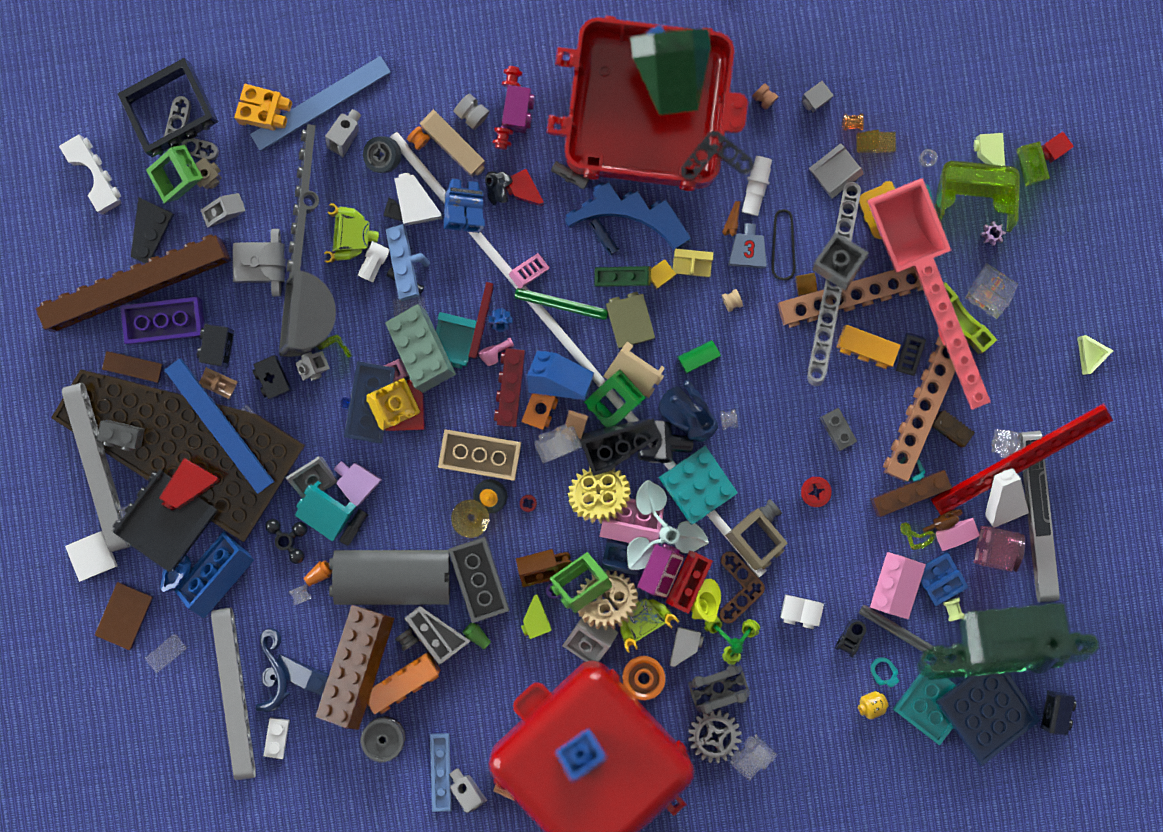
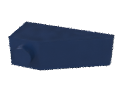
[277,654,329,696]

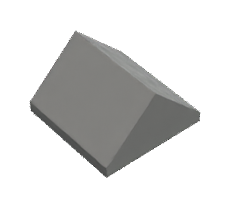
[286,457,337,498]

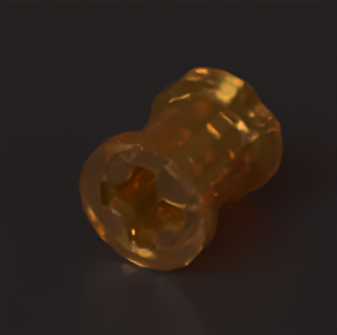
[842,113,864,131]

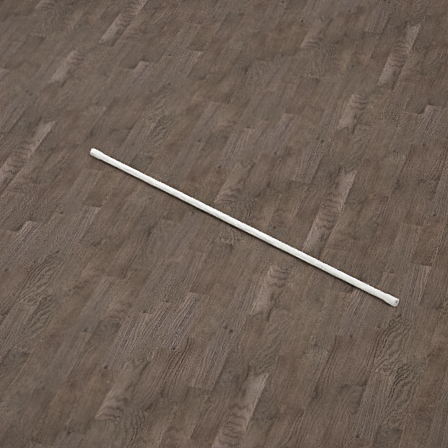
[390,132,767,578]

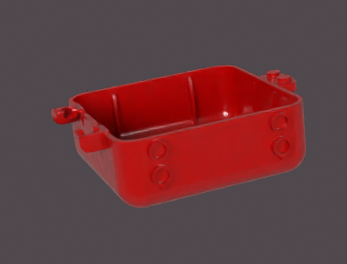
[547,16,748,191]
[489,661,694,832]

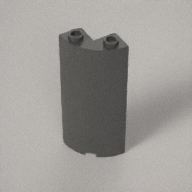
[329,550,450,605]

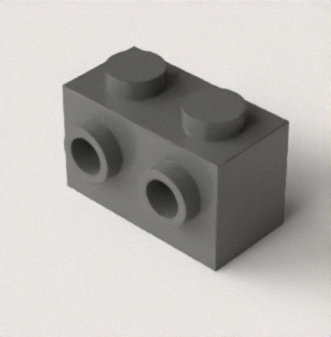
[97,420,145,451]

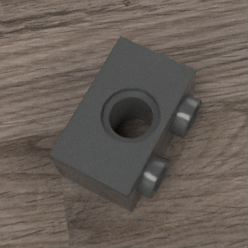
[819,408,857,451]

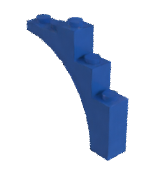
[564,182,691,251]

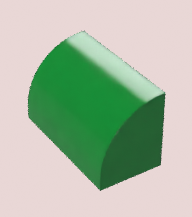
[677,340,721,374]

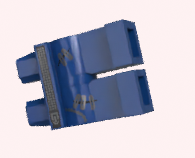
[444,179,485,233]

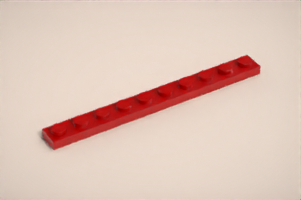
[931,404,1113,515]

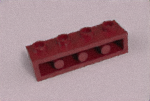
[494,348,525,428]

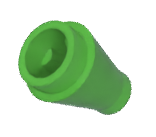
[462,622,491,650]

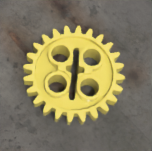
[568,466,631,523]

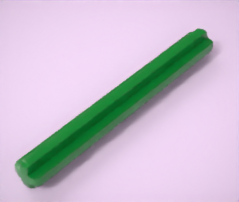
[515,288,608,320]

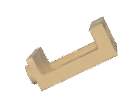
[603,342,665,398]

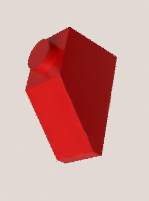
[505,169,544,207]

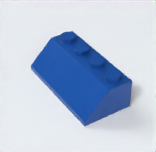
[174,531,254,618]

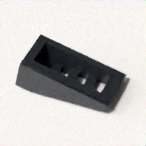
[896,332,926,376]

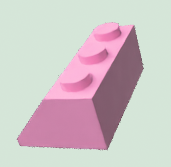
[600,498,664,546]
[870,552,926,619]

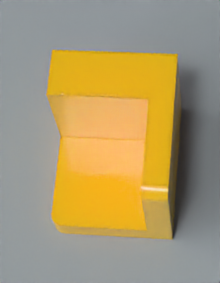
[651,260,676,289]

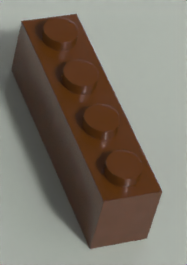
[870,470,952,517]

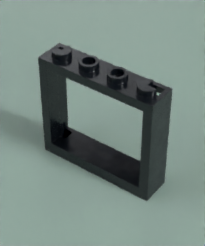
[117,58,218,157]

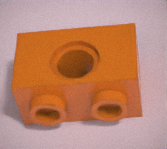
[521,393,559,430]

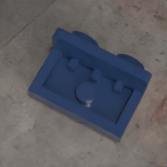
[601,538,640,575]

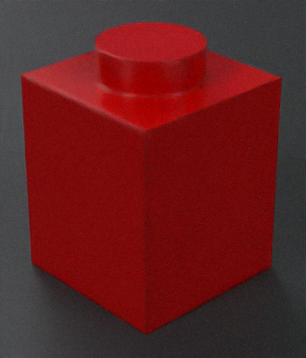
[1040,131,1074,163]

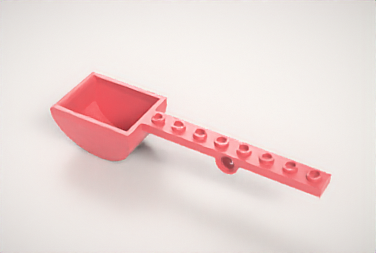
[867,178,991,409]

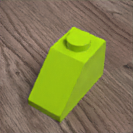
[521,594,552,639]

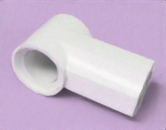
[358,241,389,282]

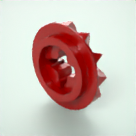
[801,477,832,507]

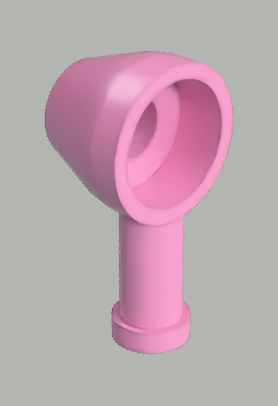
[478,338,514,366]

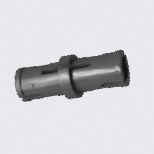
[551,161,590,190]

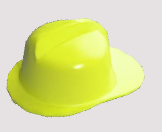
[691,579,721,622]

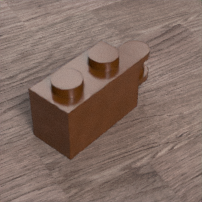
[516,549,572,588]

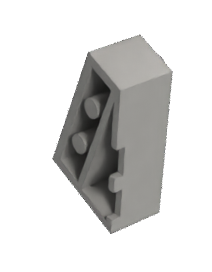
[404,606,470,665]

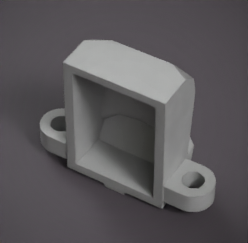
[233,229,286,296]

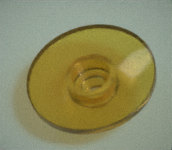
[451,499,489,538]

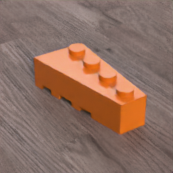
[367,652,441,714]

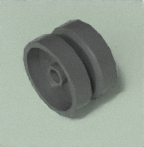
[361,716,406,762]

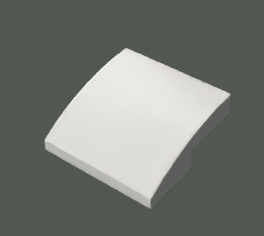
[65,531,117,582]

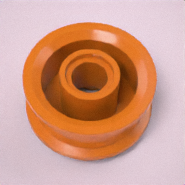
[622,656,665,700]

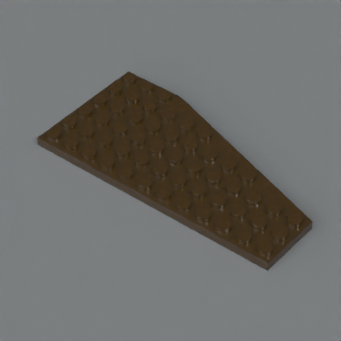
[51,369,306,542]

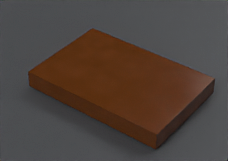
[94,582,153,650]

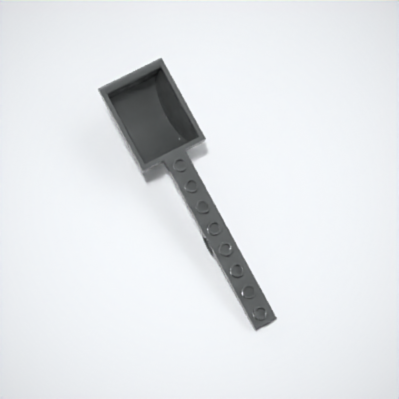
[279,124,336,357]

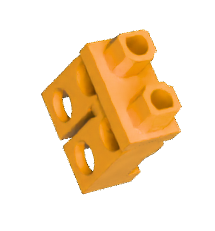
[234,84,292,131]

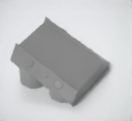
[809,143,864,198]

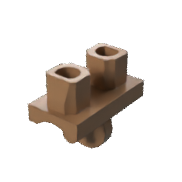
[199,367,238,399]

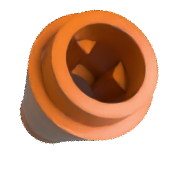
[304,560,332,586]

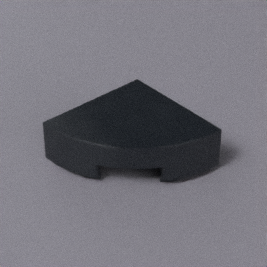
[383,198,403,222]

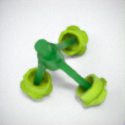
[704,616,760,665]

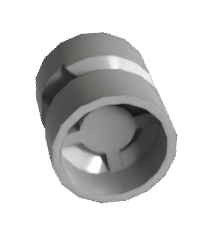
[453,93,490,130]

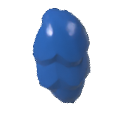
[160,555,191,592]

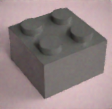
[813,232,868,291]

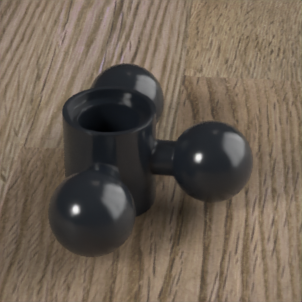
[265,519,308,564]

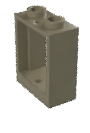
[725,508,788,571]

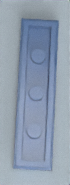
[430,733,452,812]

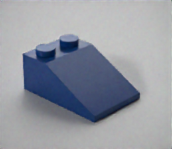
[527,351,594,400]

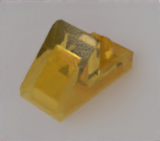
[856,130,896,153]

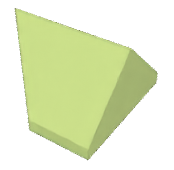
[1077,335,1113,375]

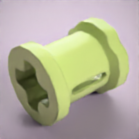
[943,598,965,621]

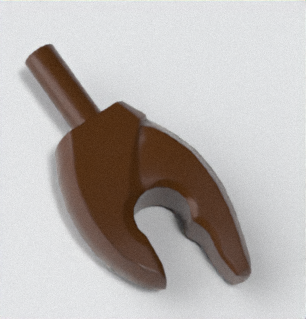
[923,509,963,533]

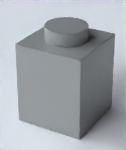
[802,81,834,113]

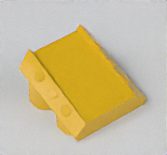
[366,378,420,430]

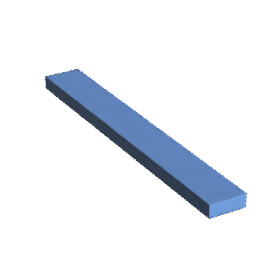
[250,56,391,151]

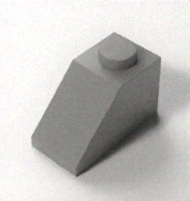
[201,193,245,228]
[669,627,704,667]

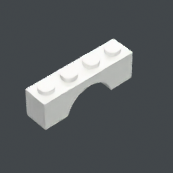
[59,135,122,214]

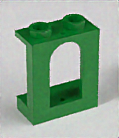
[584,369,646,427]

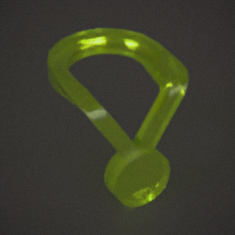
[317,334,352,358]
[900,522,936,550]

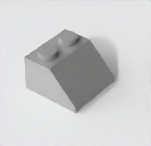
[562,617,618,662]

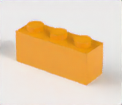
[836,325,901,369]

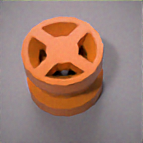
[407,126,431,150]

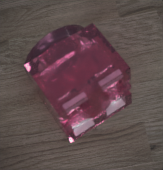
[973,526,1025,572]

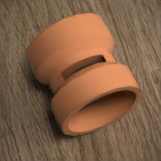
[752,83,779,110]

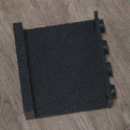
[112,469,218,574]

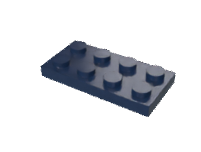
[344,361,395,444]

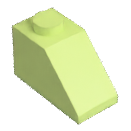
[974,133,1005,174]

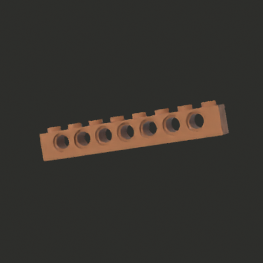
[777,266,923,328]
[883,336,968,482]

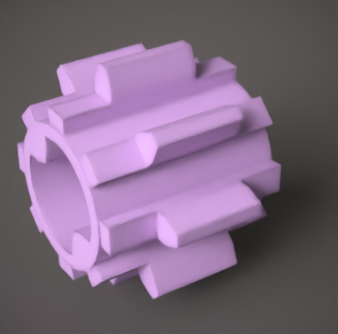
[980,221,1006,246]

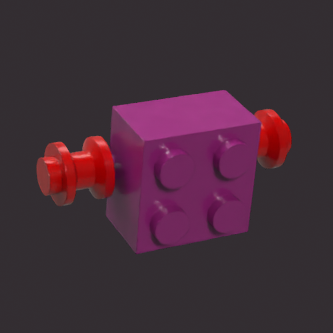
[492,66,535,150]

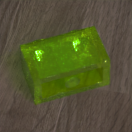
[1016,141,1050,186]

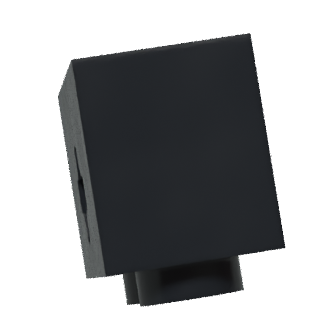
[252,355,292,400]

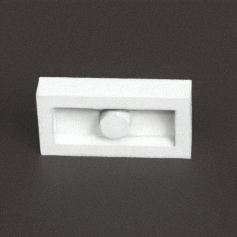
[264,717,290,759]

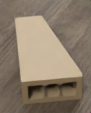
[420,109,486,177]

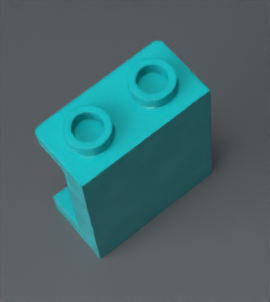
[436,312,477,369]
[295,481,356,542]

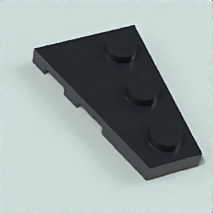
[130,197,174,264]

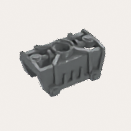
[687,665,750,715]

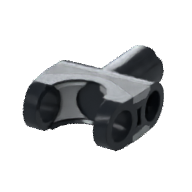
[637,421,694,463]

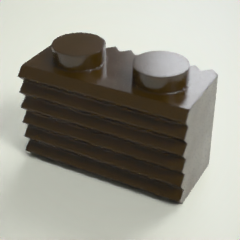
[932,410,975,448]

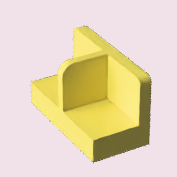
[673,249,714,277]

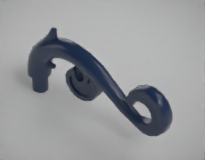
[256,628,290,713]

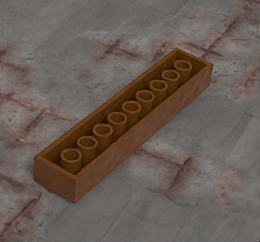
[35,234,231,332]

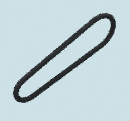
[771,209,796,281]

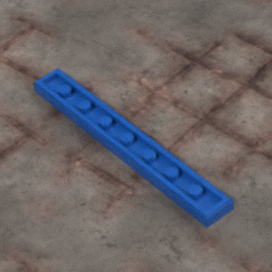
[164,358,274,494]

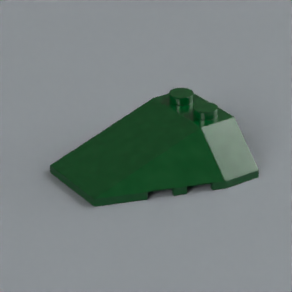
[630,29,711,115]

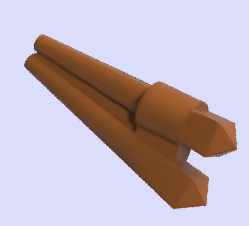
[722,201,740,236]

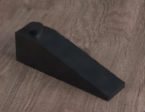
[580,418,660,476]

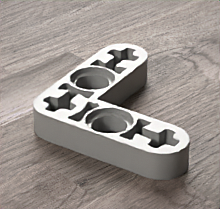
[164,96,219,161]

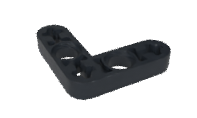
[680,131,754,181]

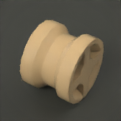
[722,289,743,312]

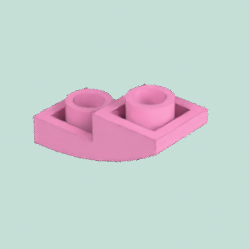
[935,518,980,551]

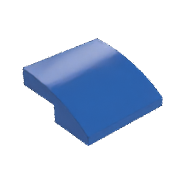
[920,552,968,607]

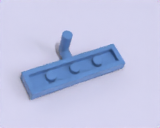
[385,224,430,301]

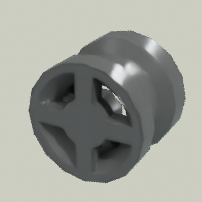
[759,499,782,523]
[395,628,419,651]

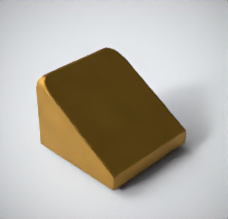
[795,273,817,296]

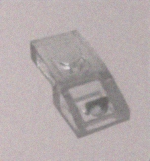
[144,634,187,673]

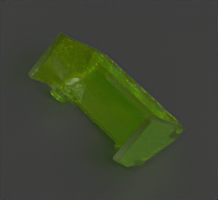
[935,161,1020,232]

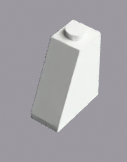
[394,173,442,226]
[985,468,1029,528]

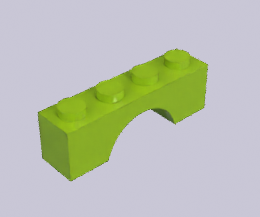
[944,282,997,354]

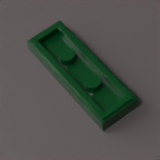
[594,266,651,287]

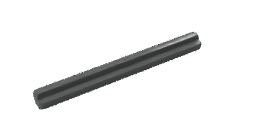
[859,605,945,662]

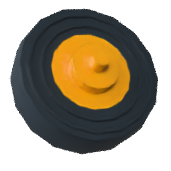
[473,479,508,514]

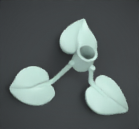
[627,480,709,570]

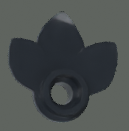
[485,171,513,205]

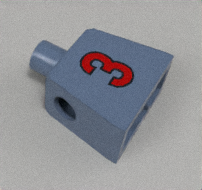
[728,223,766,269]

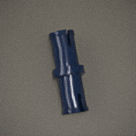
[588,218,619,256]

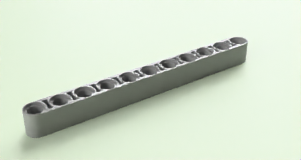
[807,182,861,386]

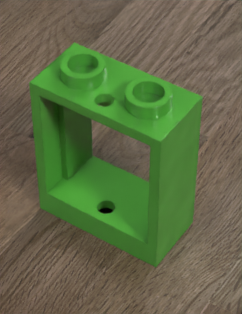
[146,145,203,203]
[550,552,612,613]

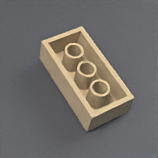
[438,429,522,481]

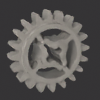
[688,709,742,763]

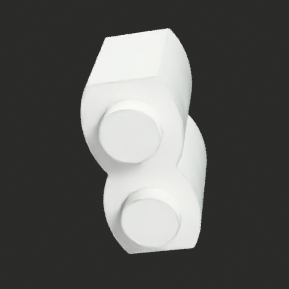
[780,595,824,629]

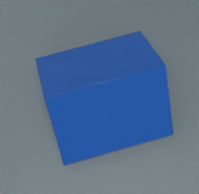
[555,729,607,782]

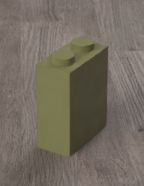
[606,292,655,349]

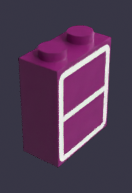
[637,543,685,598]

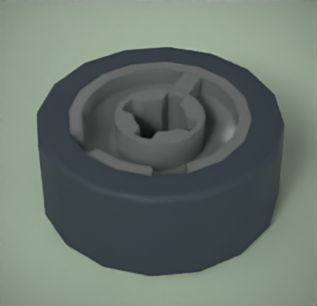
[363,136,402,173]

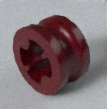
[520,495,537,512]

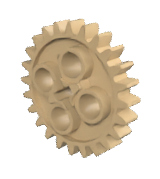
[577,570,638,630]

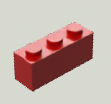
[665,550,713,614]

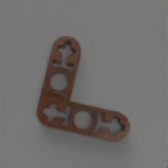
[719,551,765,623]

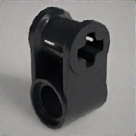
[835,619,866,658]

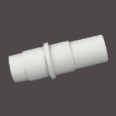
[742,156,772,216]

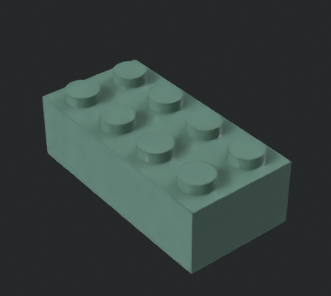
[385,304,456,393]

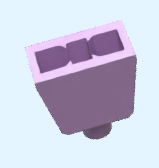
[334,461,382,507]

